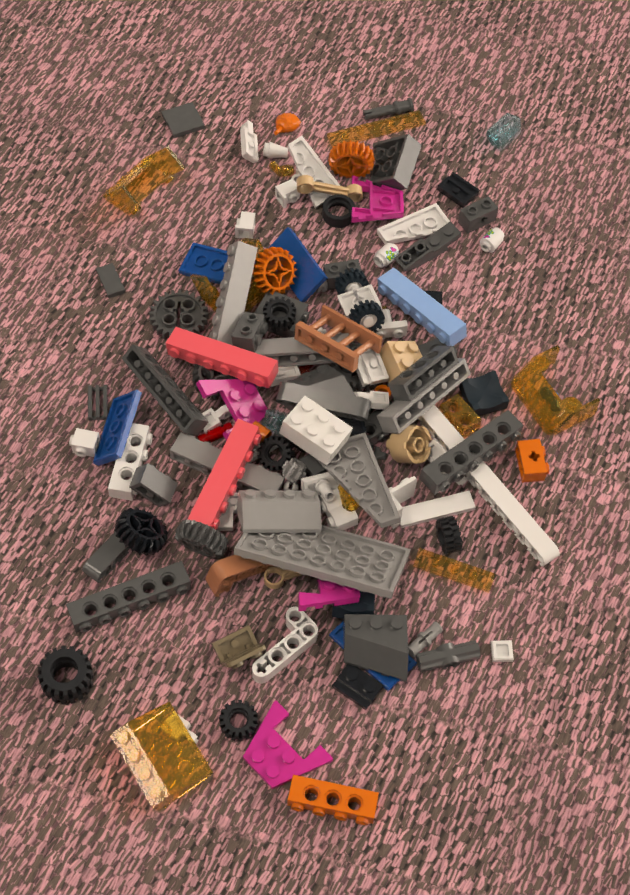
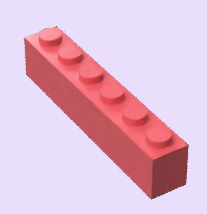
[166,327,279,388]
[188,419,262,530]

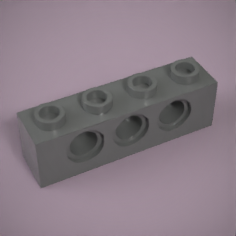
[388,346,459,401]

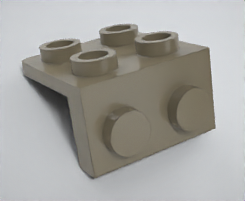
[211,625,266,669]

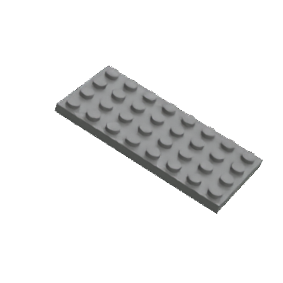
[234,525,411,599]

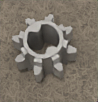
[282,458,307,483]

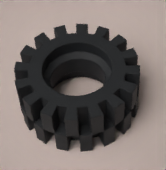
[263,296,296,332]
[257,436,295,471]
[436,516,462,554]
[219,700,258,741]

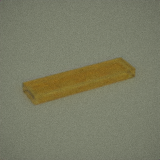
[413,548,495,593]

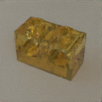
[439,393,482,438]

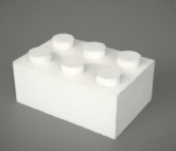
[279,396,353,466]

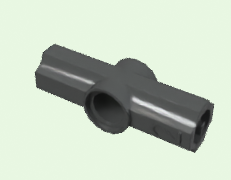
[416,640,481,672]

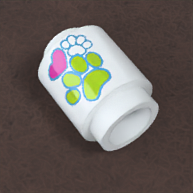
[480,227,504,253]
[373,243,399,268]

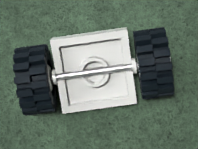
[335,268,385,333]

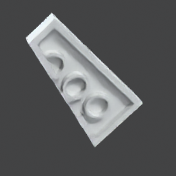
[288,136,340,209]
[377,203,450,244]

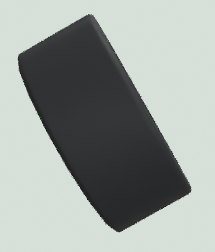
[322,194,355,228]

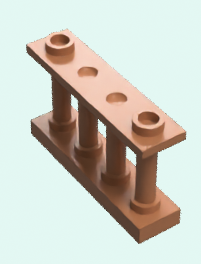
[294,305,383,373]

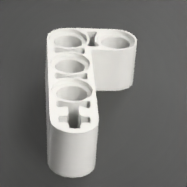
[252,607,318,684]

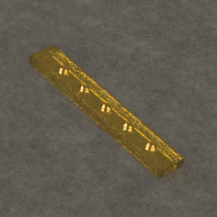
[327,110,426,148]

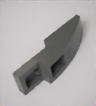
[394,221,461,271]

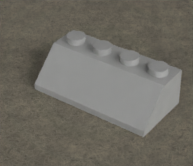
[236,489,322,533]

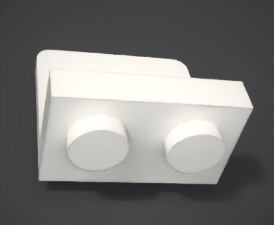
[388,476,417,529]

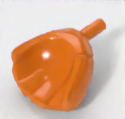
[274,113,301,135]

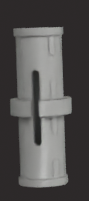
[408,621,443,657]

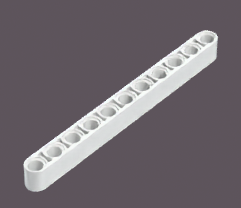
[418,405,560,566]

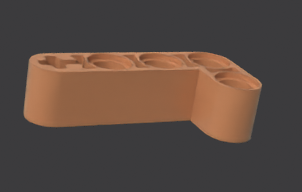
[205,555,276,597]

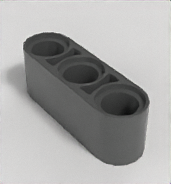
[82,532,130,583]

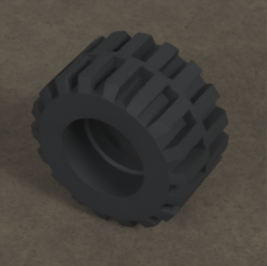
[38,645,94,704]

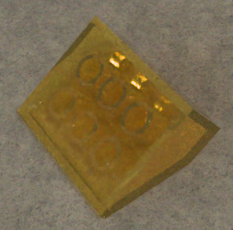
[110,702,214,811]

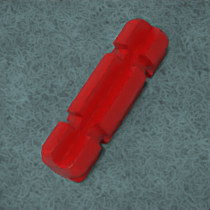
[198,422,233,442]

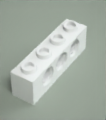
[108,423,153,501]

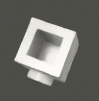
[69,428,100,457]

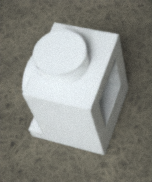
[275,179,301,208]
[235,211,255,240]

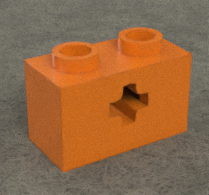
[515,439,549,483]

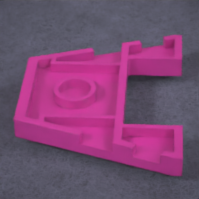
[351,176,404,223]
[196,379,269,441]
[298,578,360,611]
[243,700,333,789]

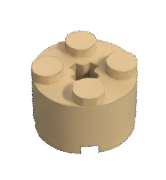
[386,425,431,464]

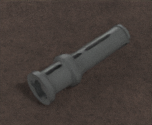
[363,97,414,121]

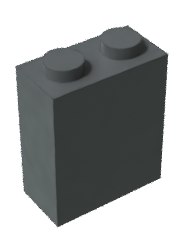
[255,290,310,338]

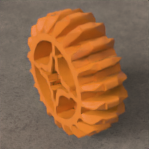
[328,140,375,179]
[252,247,298,295]

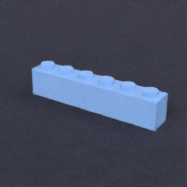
[377,268,467,346]

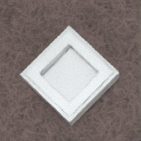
[491,640,514,662]

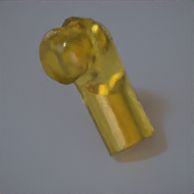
[269,161,294,177]

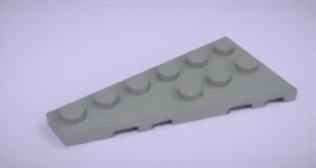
[314,433,401,528]

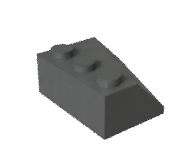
[370,134,422,190]
[278,364,356,411]
[343,614,408,683]

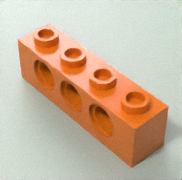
[287,775,379,825]

